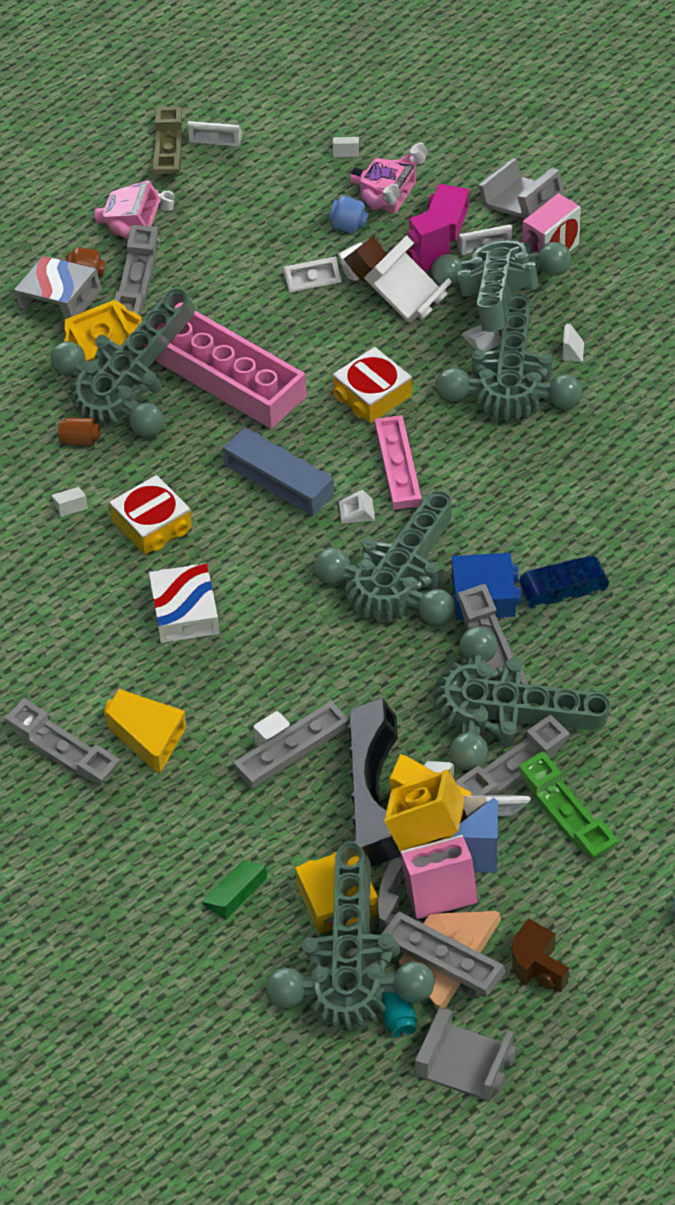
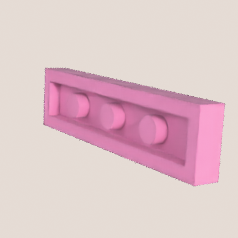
[375,415,422,510]

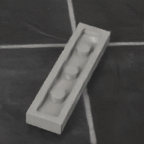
[233,701,350,789]
[381,912,506,997]

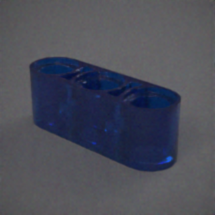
[519,556,609,608]

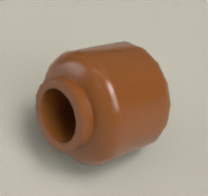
[66,247,105,276]

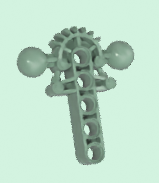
[431,239,572,332]
[50,288,195,438]
[436,293,583,422]
[314,491,456,626]
[433,626,611,771]
[266,842,435,1030]

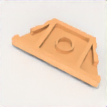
[399,911,501,1011]

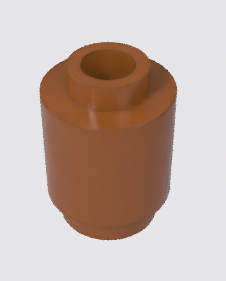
[58,417,101,446]

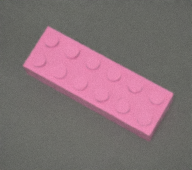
[144,303,307,429]

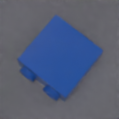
[452,553,521,620]

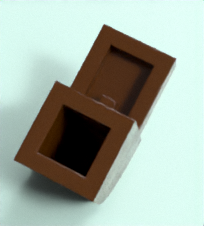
[344,236,410,282]
[512,918,569,992]

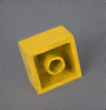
[384,769,465,852]

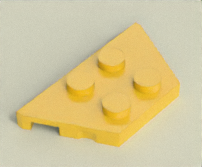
[64,300,142,362]

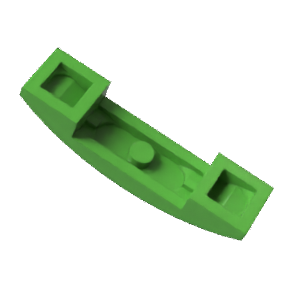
[518,751,619,859]

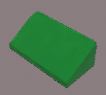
[202,860,267,920]

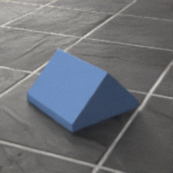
[450,798,498,873]

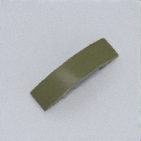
[153,107,182,174]

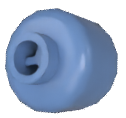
[328,195,369,233]

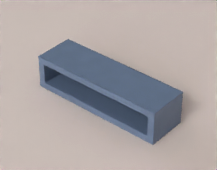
[223,428,334,516]

